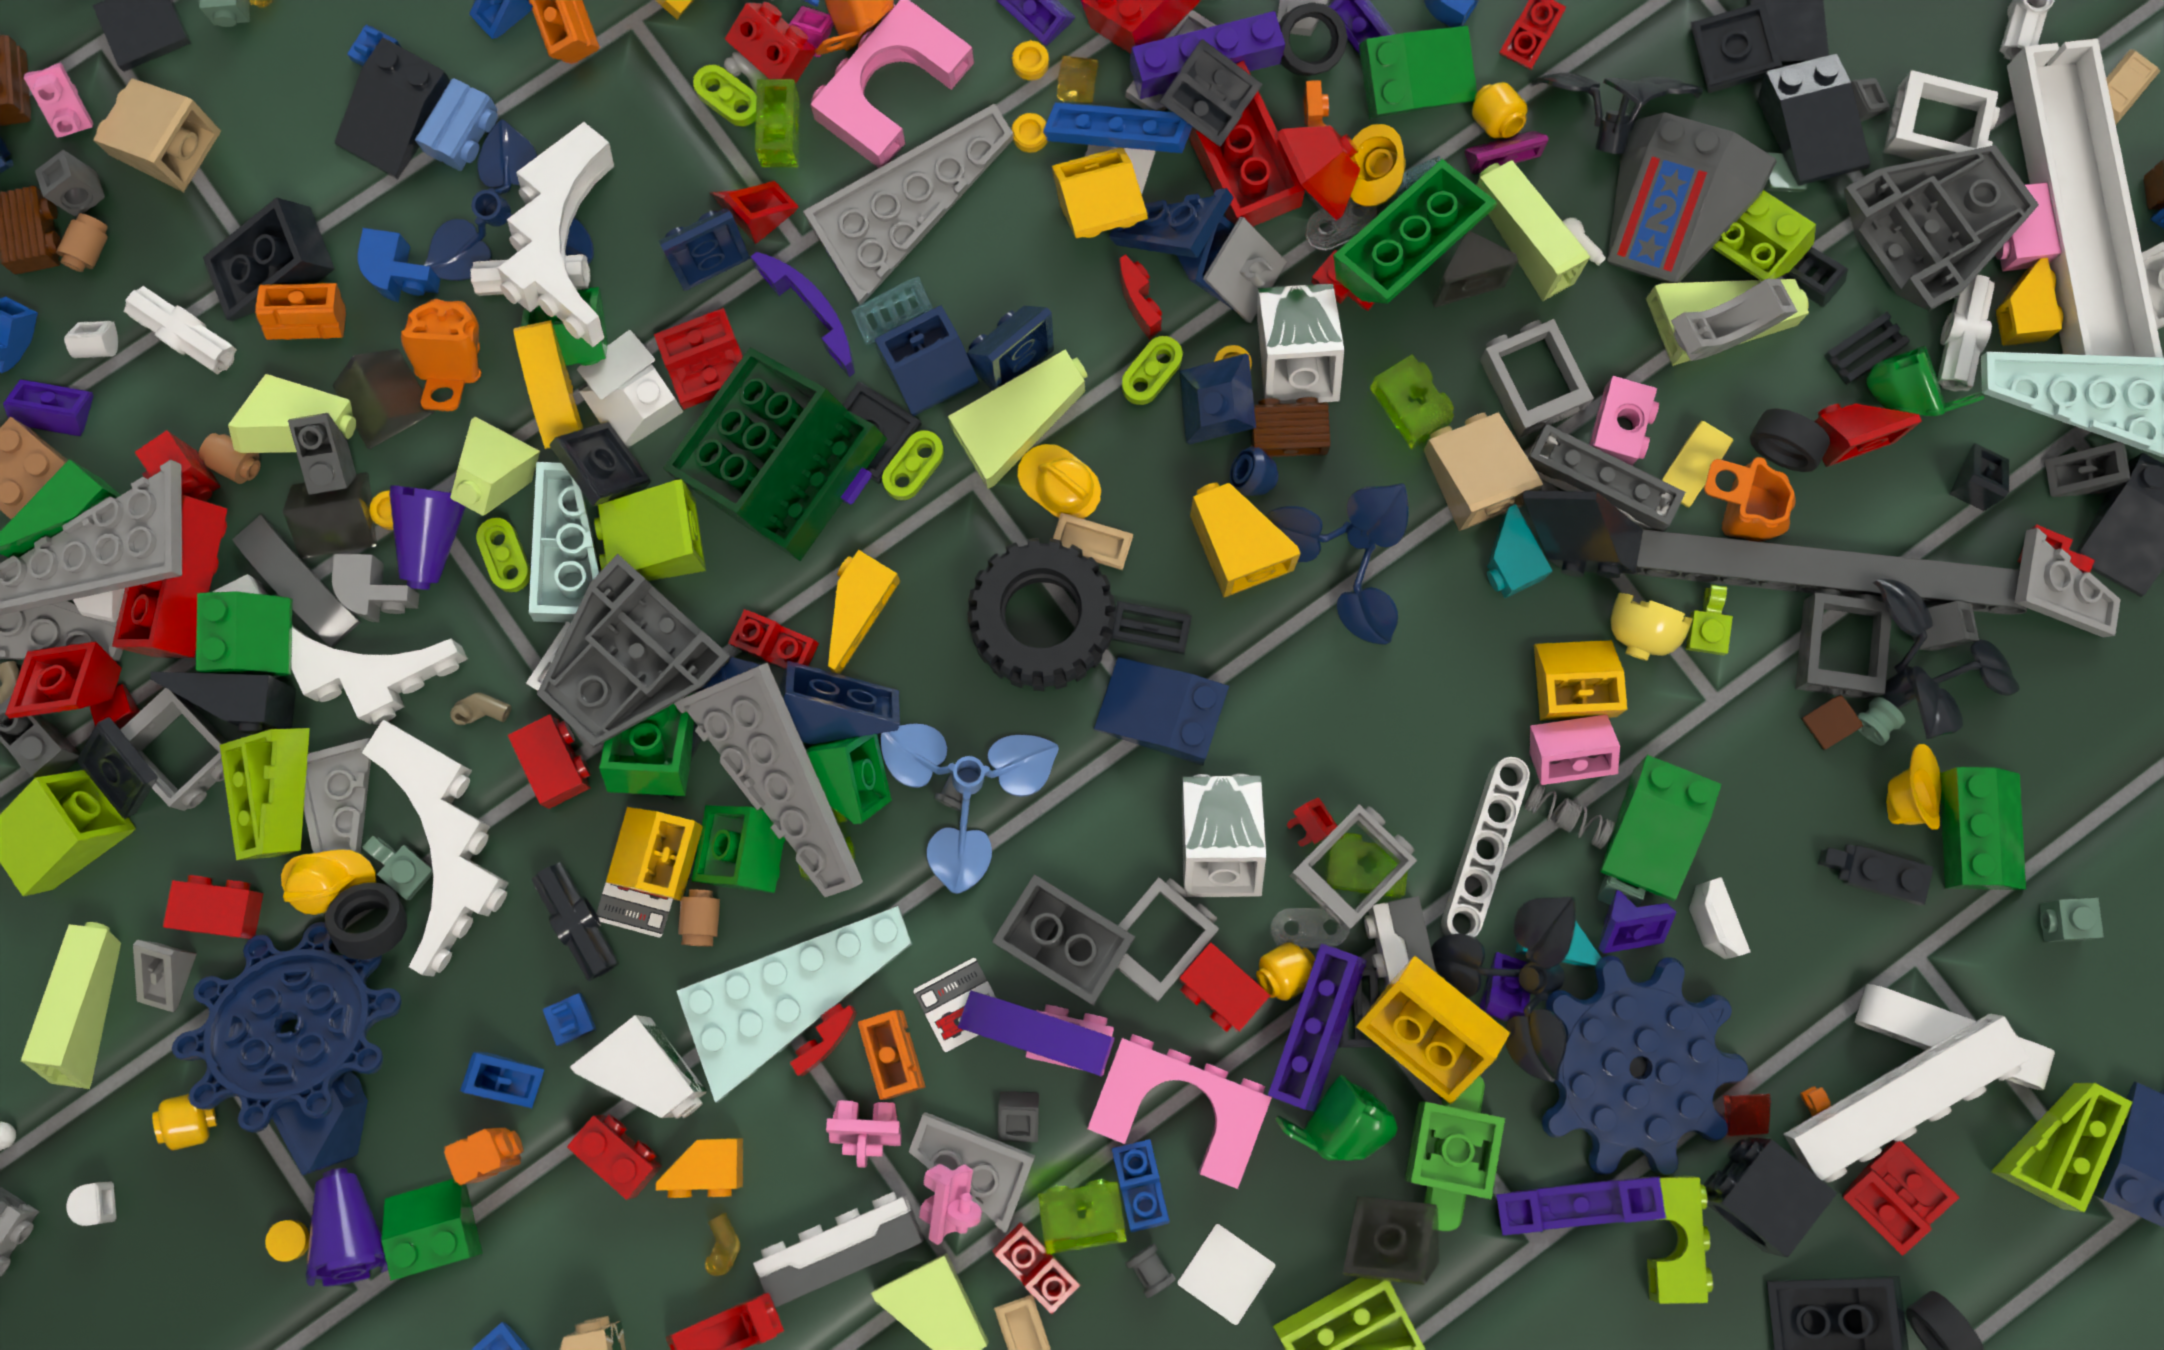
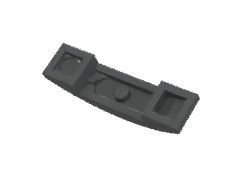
[232,515,361,648]

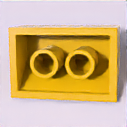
[1356,956,1510,1105]

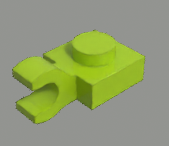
[1686,584,1733,656]

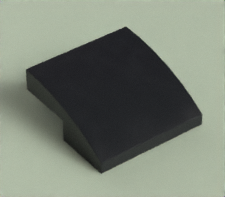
[1159,39,1262,147]

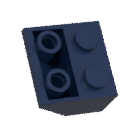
[874,305,979,416]

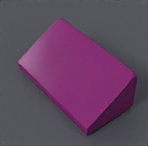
[1465,131,1548,175]

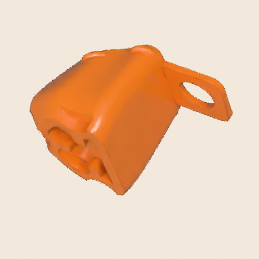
[815,0,894,55]
[401,299,481,411]
[1704,457,1796,542]

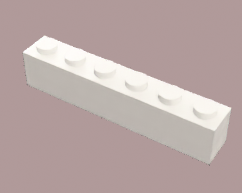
[1783,1014,2030,1182]

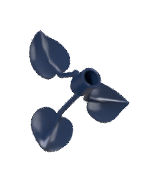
[424,120,594,281]
[1265,484,1409,644]

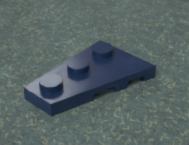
[1109,188,1234,258]

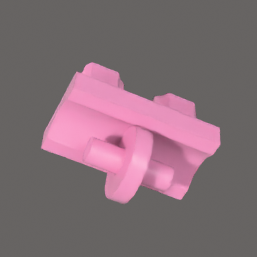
[24,63,93,138]
[826,1100,902,1168]
[919,1164,982,1245]

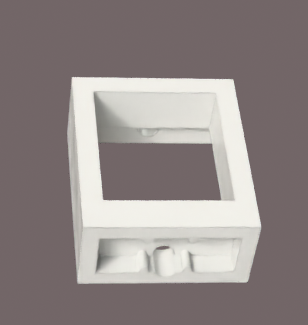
[1883,70,2000,161]

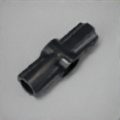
[531,862,619,981]

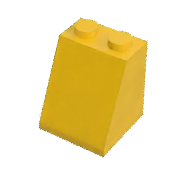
[1190,482,1301,598]

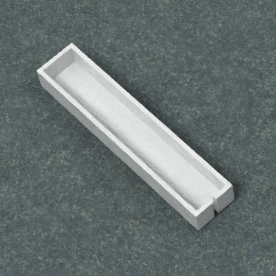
[2007,39,2163,358]

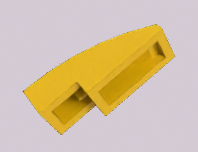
[513,320,583,449]

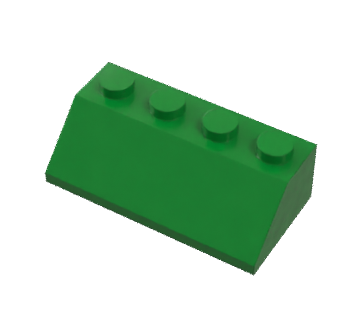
[1333,159,1497,304]

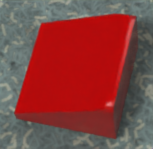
[89,684,140,730]

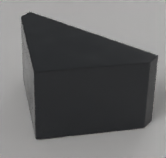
[1949,443,2009,511]

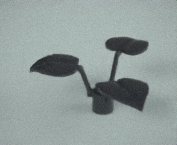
[1531,73,1703,154]
[1873,579,2020,739]
[1431,896,1576,1082]

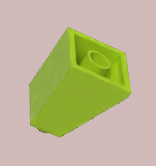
[594,479,706,581]
[0,770,136,897]

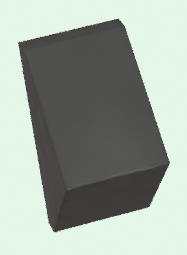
[2045,442,2131,497]

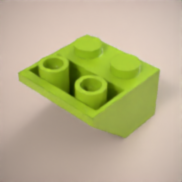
[1712,190,1816,281]

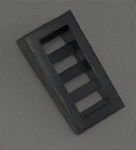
[1782,247,1848,308]

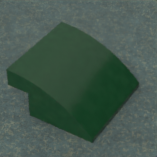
[663,347,887,561]

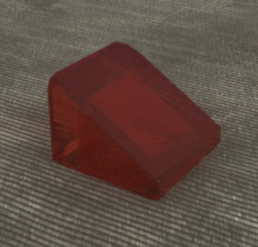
[1723,1093,1771,1136]

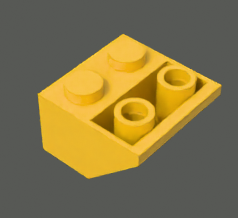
[1052,148,1148,239]
[1534,640,1628,721]
[606,807,703,901]

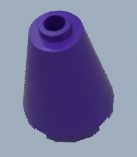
[389,485,466,590]
[306,1168,388,1287]

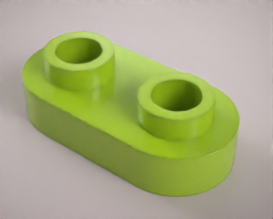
[693,65,760,126]
[1122,336,1183,405]
[882,430,944,500]
[476,518,531,592]

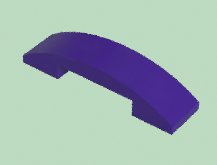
[750,252,855,377]
[958,990,1115,1076]
[1497,1177,1666,1235]

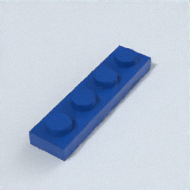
[1043,102,1192,153]

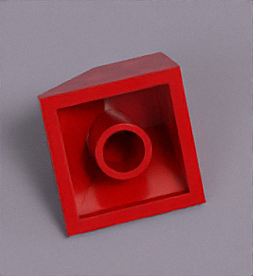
[1276,126,1361,221]
[1814,403,1922,467]
[5,641,122,719]

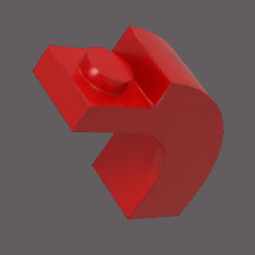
[665,1292,784,1350]

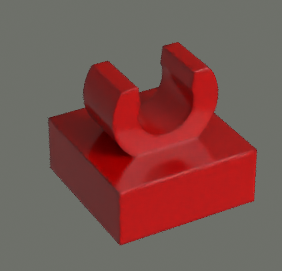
[1286,797,1337,846]

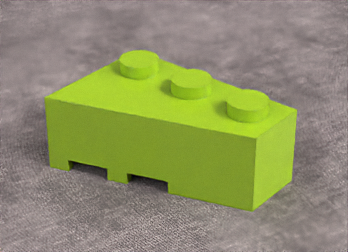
[220,728,310,860]
[1991,1083,2132,1212]
[1273,1268,1425,1350]

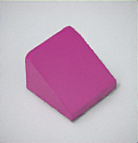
[789,6,834,57]

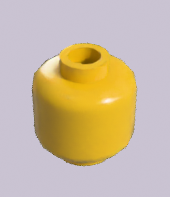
[1472,82,1527,138]
[1256,942,1315,1001]
[152,1094,217,1150]

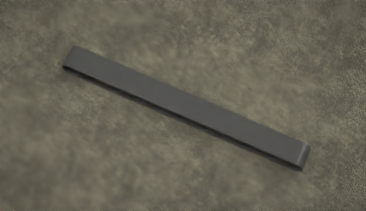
[1632,530,2027,614]

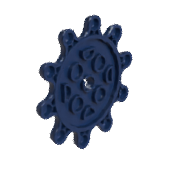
[172,922,402,1133]
[1533,955,1748,1177]

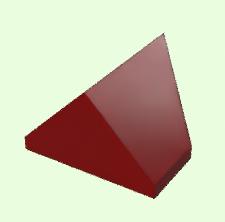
[709,181,799,244]

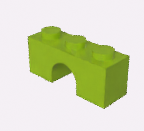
[1642,1176,1713,1304]

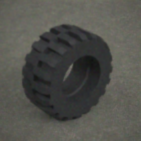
[967,538,1115,691]

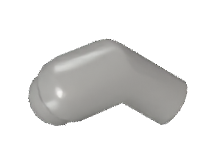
[724,52,774,100]

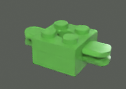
[1405,1075,1505,1231]

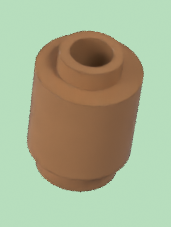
[56,213,108,272]
[199,433,261,484]
[678,890,720,947]

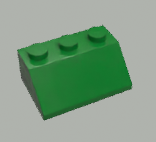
[1940,767,2026,890]

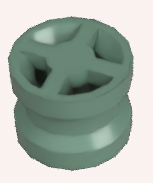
[1857,697,1906,746]

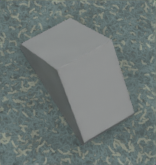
[133,940,197,1012]

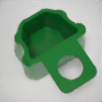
[1866,346,1985,416]
[1275,1075,1398,1161]

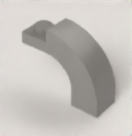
[1671,279,1798,361]

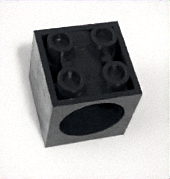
[1704,1137,1837,1258]

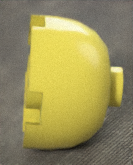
[1610,593,1693,661]

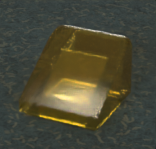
[1057,56,1099,103]

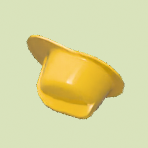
[1350,124,1406,207]
[1018,444,1101,519]
[1886,744,1941,830]
[281,849,376,915]

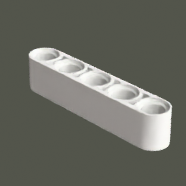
[1441,757,1530,937]
[1855,984,2055,1090]

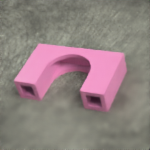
[810,0,974,168]
[1087,1034,1272,1189]

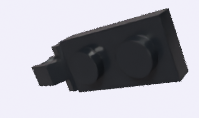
[1818,844,1934,906]

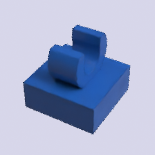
[347,25,401,66]
[542,993,597,1046]

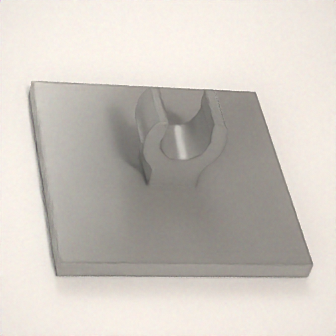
[1203,217,1287,323]

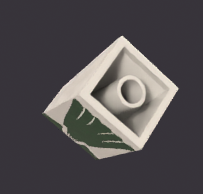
[1257,283,1344,404]
[1182,774,1266,897]
[571,1015,707,1119]

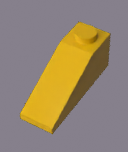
[828,550,900,674]

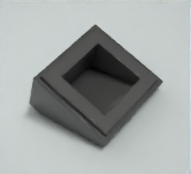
[1851,78,1891,122]
[998,1091,1039,1142]

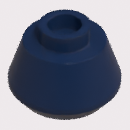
[1230,446,1279,497]

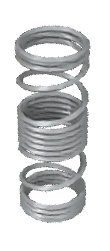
[1525,783,1615,849]

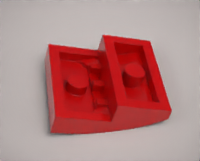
[654,308,743,410]
[1842,1139,1960,1256]

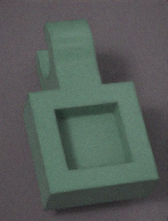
[362,836,433,900]

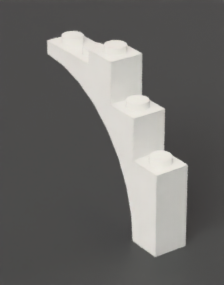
[498,122,614,347]
[212,574,468,725]
[362,720,509,977]

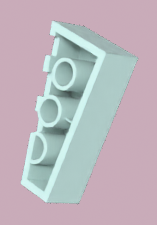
[529,462,600,623]

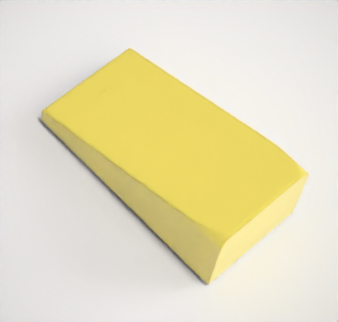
[1662,421,1734,508]

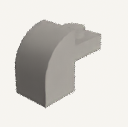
[332,554,419,622]

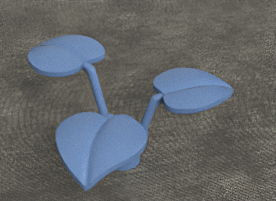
[881,724,1059,894]

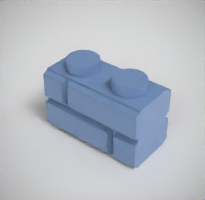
[415,78,498,171]

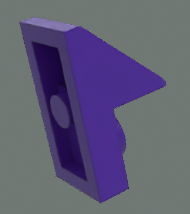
[1599,890,1677,954]
[1479,952,1530,1021]

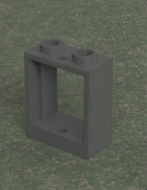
[1795,589,1892,700]

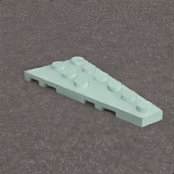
[1981,352,2164,457]
[677,906,912,1103]

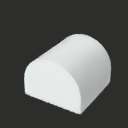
[64,321,118,358]
[66,1181,116,1226]

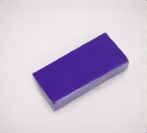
[997,0,1075,46]
[1329,0,1395,55]
[3,379,93,436]

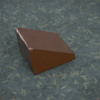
[1801,694,1863,751]

